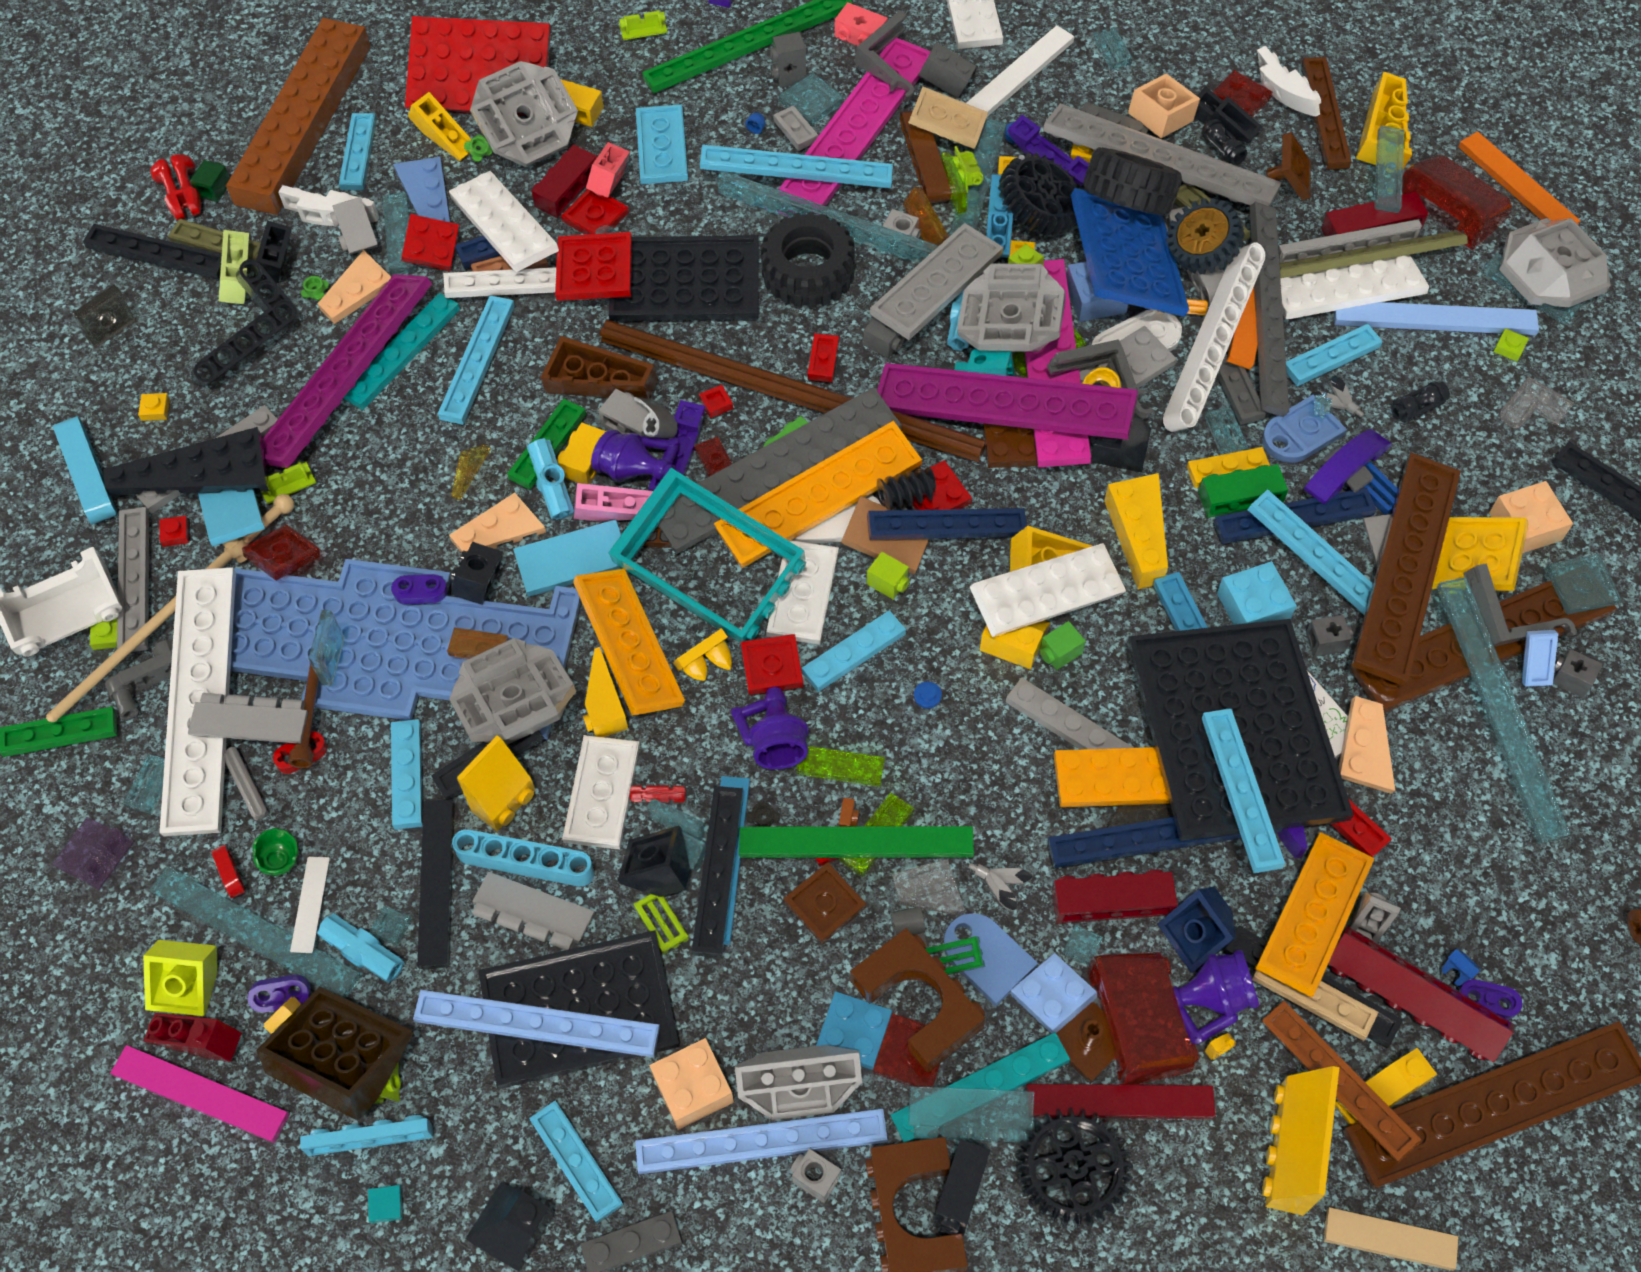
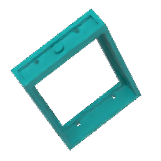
[608,468,806,643]

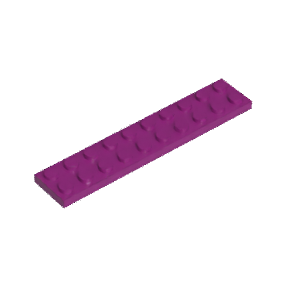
[262,274,432,468]
[877,363,1138,440]

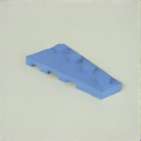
[393,157,451,222]

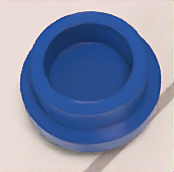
[914,681,942,709]

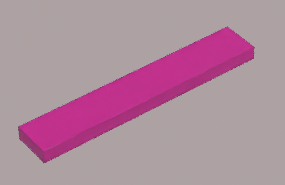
[110,1045,290,1144]

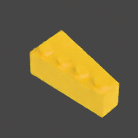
[1356,72,1412,174]
[1104,473,1168,589]

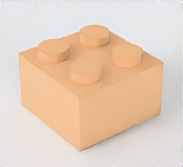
[1128,74,1200,138]
[1489,481,1573,553]
[649,1038,734,1130]

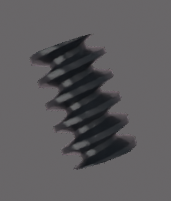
[876,467,936,510]

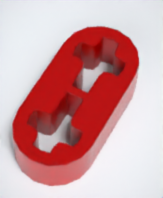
[273,731,327,774]
[211,844,246,898]

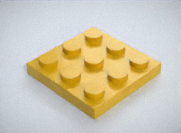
[1432,517,1529,591]

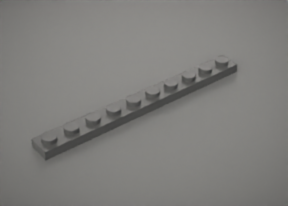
[1250,201,1289,417]

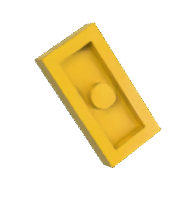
[673,628,732,681]

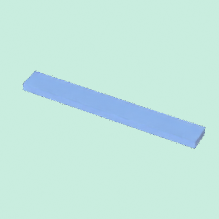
[1334,302,1539,335]
[413,990,660,1057]
[635,1109,888,1174]

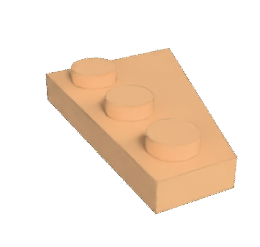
[449,493,546,553]

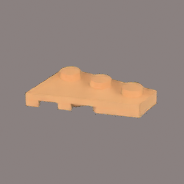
[318,250,391,324]
[1338,696,1395,794]

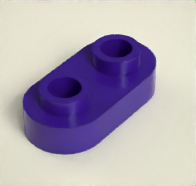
[391,574,448,604]
[247,975,311,1013]
[1458,979,1523,1020]

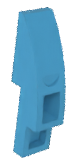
[986,174,1013,258]

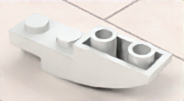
[1257,46,1321,116]
[278,185,379,226]

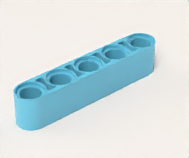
[53,416,118,525]
[452,830,595,886]

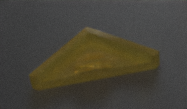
[451,444,491,500]

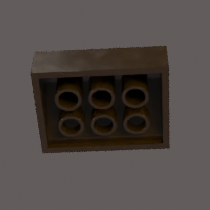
[256,986,413,1121]

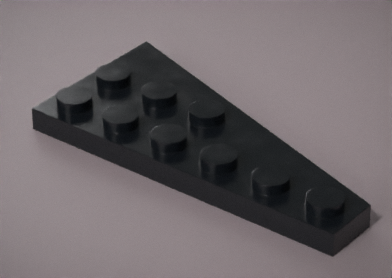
[103,427,270,495]

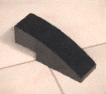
[1195,86,1263,143]

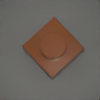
[839,797,859,827]

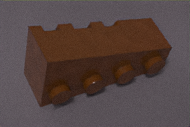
[540,336,658,399]

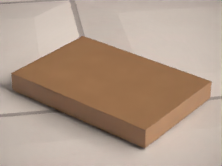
[841,496,929,574]

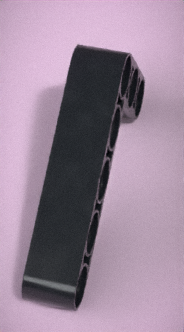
[191,259,296,387]

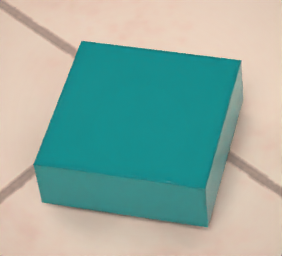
[368,1185,403,1224]

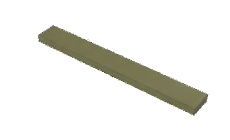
[1279,231,1467,278]

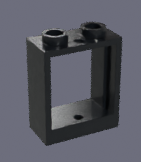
[933,1139,991,1237]

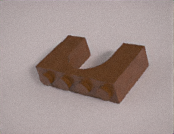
[850,928,985,1073]
[865,1137,968,1272]

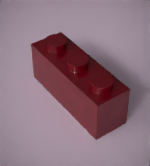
[531,144,597,219]

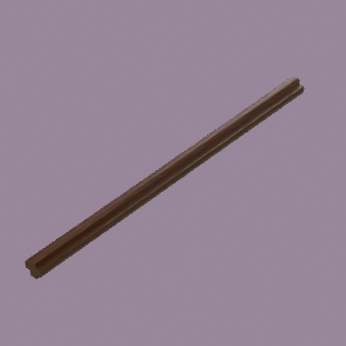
[600,320,986,462]

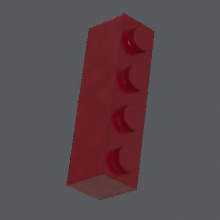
[1321,192,1429,237]
[1052,869,1178,924]

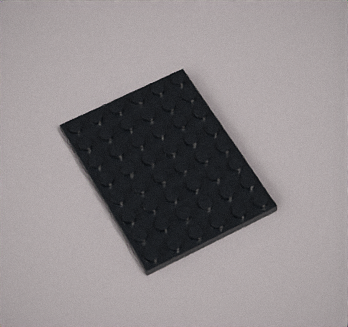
[1127,619,1354,841]

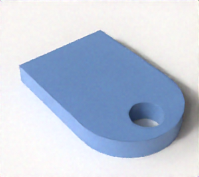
[1262,395,1347,463]
[944,913,1038,1007]

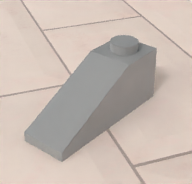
[1349,892,1401,943]

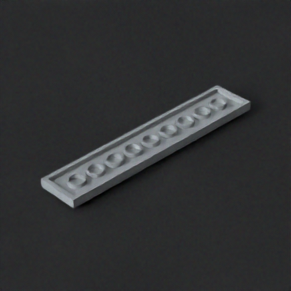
[1043,103,1282,206]

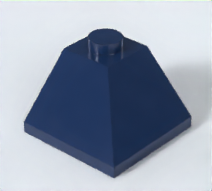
[1157,886,1236,973]

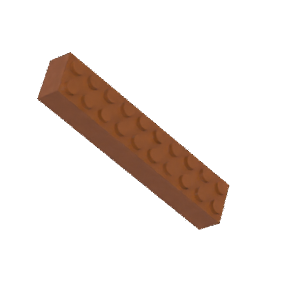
[226,18,371,215]

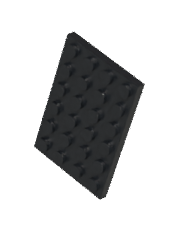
[608,235,759,321]
[478,930,679,1089]

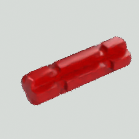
[630,785,686,803]

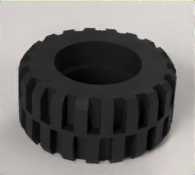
[1083,147,1182,215]
[761,212,855,308]

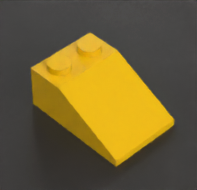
[1010,526,1092,572]
[457,735,535,832]

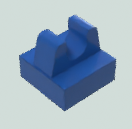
[1442,948,1482,986]

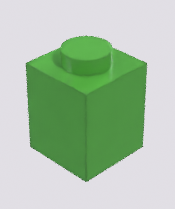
[1040,621,1086,670]

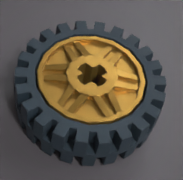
[1167,198,1245,274]

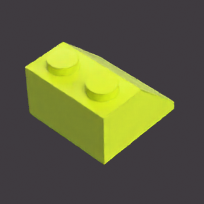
[143,940,217,1016]

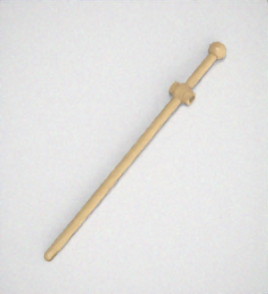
[46,494,294,722]

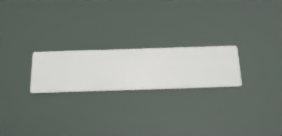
[290,857,330,953]

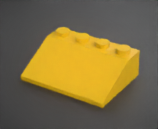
[1262,1066,1339,1216]

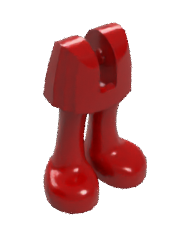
[150,154,201,220]

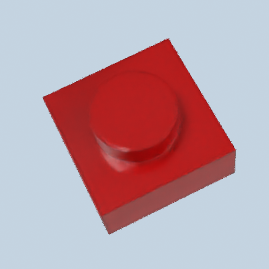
[699,385,733,418]
[159,515,190,547]

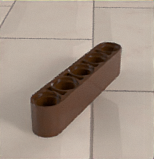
[900,111,951,204]

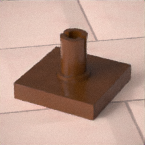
[1267,132,1311,201]
[1056,1002,1133,1084]

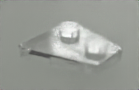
[891,859,965,916]

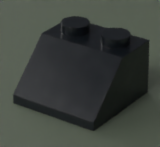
[1091,413,1151,473]

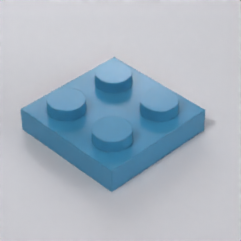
[816,991,892,1070]

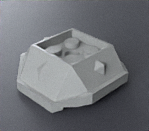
[470,61,578,167]
[1499,218,1611,307]
[957,264,1066,352]
[449,638,576,745]

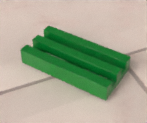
[925,936,986,975]

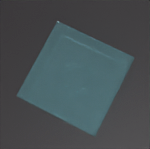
[779,72,844,126]
[1545,554,1622,614]
[308,610,345,686]

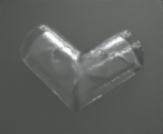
[1500,376,1574,429]

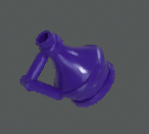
[591,430,679,482]
[731,687,809,769]
[1160,950,1260,1045]

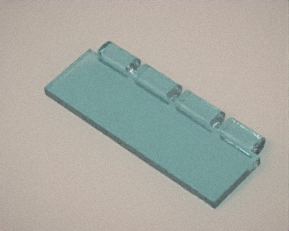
[908,1086,1034,1142]

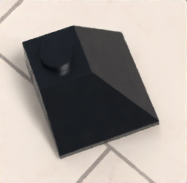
[618,825,691,897]
[465,1183,554,1272]

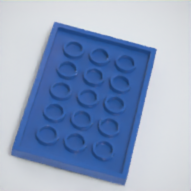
[1071,188,1189,317]

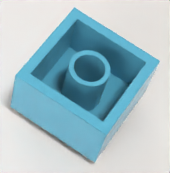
[1217,561,1297,625]

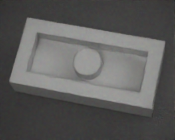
[774,105,818,151]

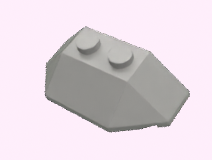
[735,1045,862,1120]

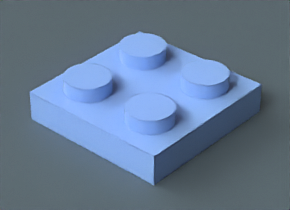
[1011,953,1097,1034]

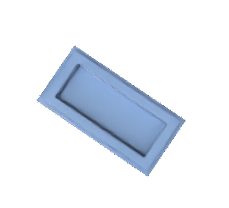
[1522,630,1558,687]

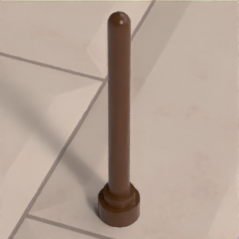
[288,643,324,768]

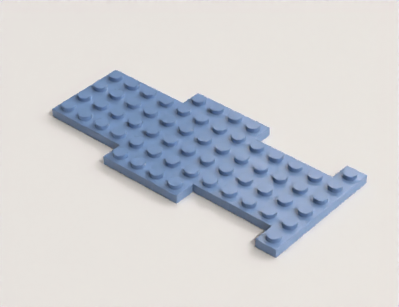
[230,559,581,739]

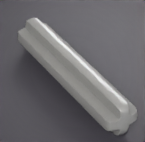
[225,747,268,821]

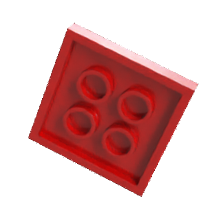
[555,232,632,301]

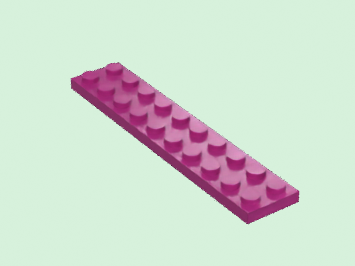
[779,38,931,213]
[1024,259,1091,467]

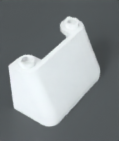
[0,547,122,657]

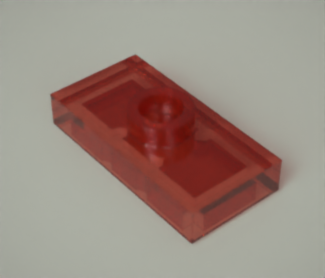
[694,436,732,477]

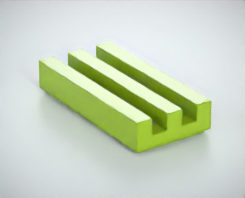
[633,894,689,955]

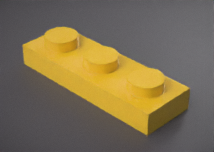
[1187,447,1270,488]

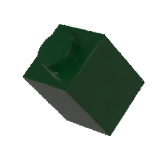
[190,160,230,203]

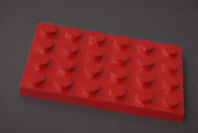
[405,16,551,117]

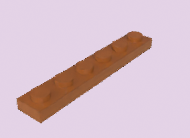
[1262,1001,1422,1163]

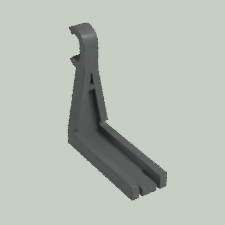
[855,10,914,102]
[1047,339,1154,419]
[1463,563,1576,648]

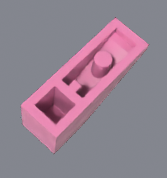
[573,483,653,522]

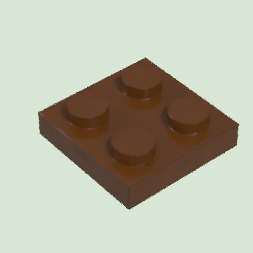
[983,423,1038,468]
[783,862,867,944]

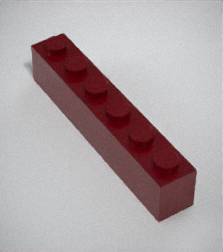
[1328,926,1514,1063]

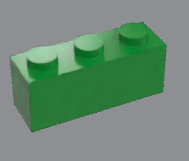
[1198,464,1288,518]

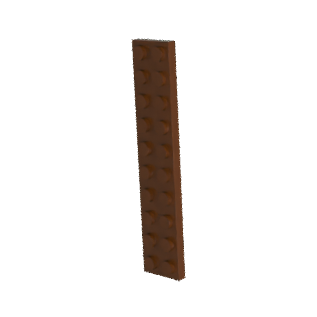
[1351,452,1461,686]
[1350,566,1617,713]
[1343,1021,1641,1190]

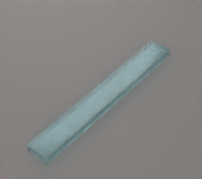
[150,866,361,999]

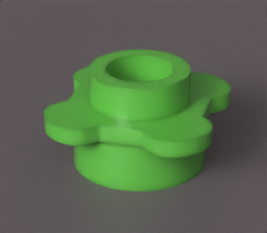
[464,135,492,162]
[301,276,329,300]

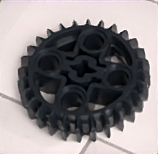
[998,153,1080,236]
[1015,1107,1133,1229]

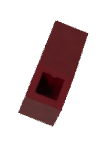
[143,1013,242,1062]

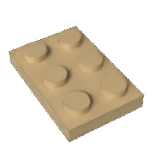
[909,87,988,149]

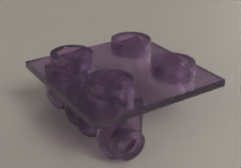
[51,817,134,890]

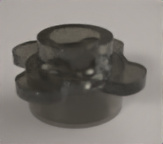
[746,801,781,827]

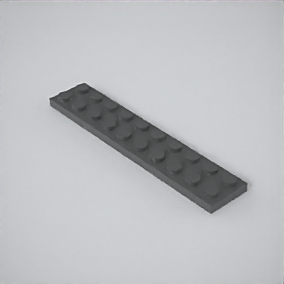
[658,387,902,554]

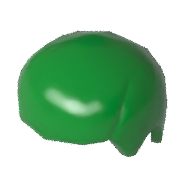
[253,828,298,876]

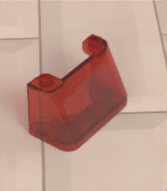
[1395,154,1512,250]
[1087,952,1199,1085]

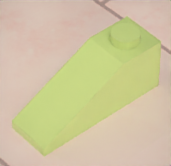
[219,230,249,304]

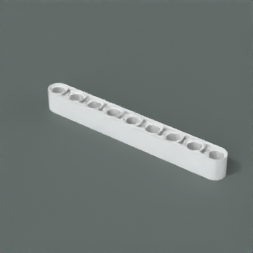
[1163,243,1265,432]

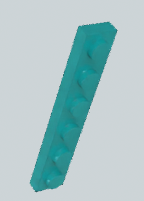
[343,293,460,410]
[890,1032,1070,1143]

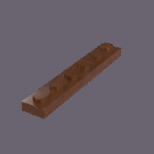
[1302,57,1352,170]

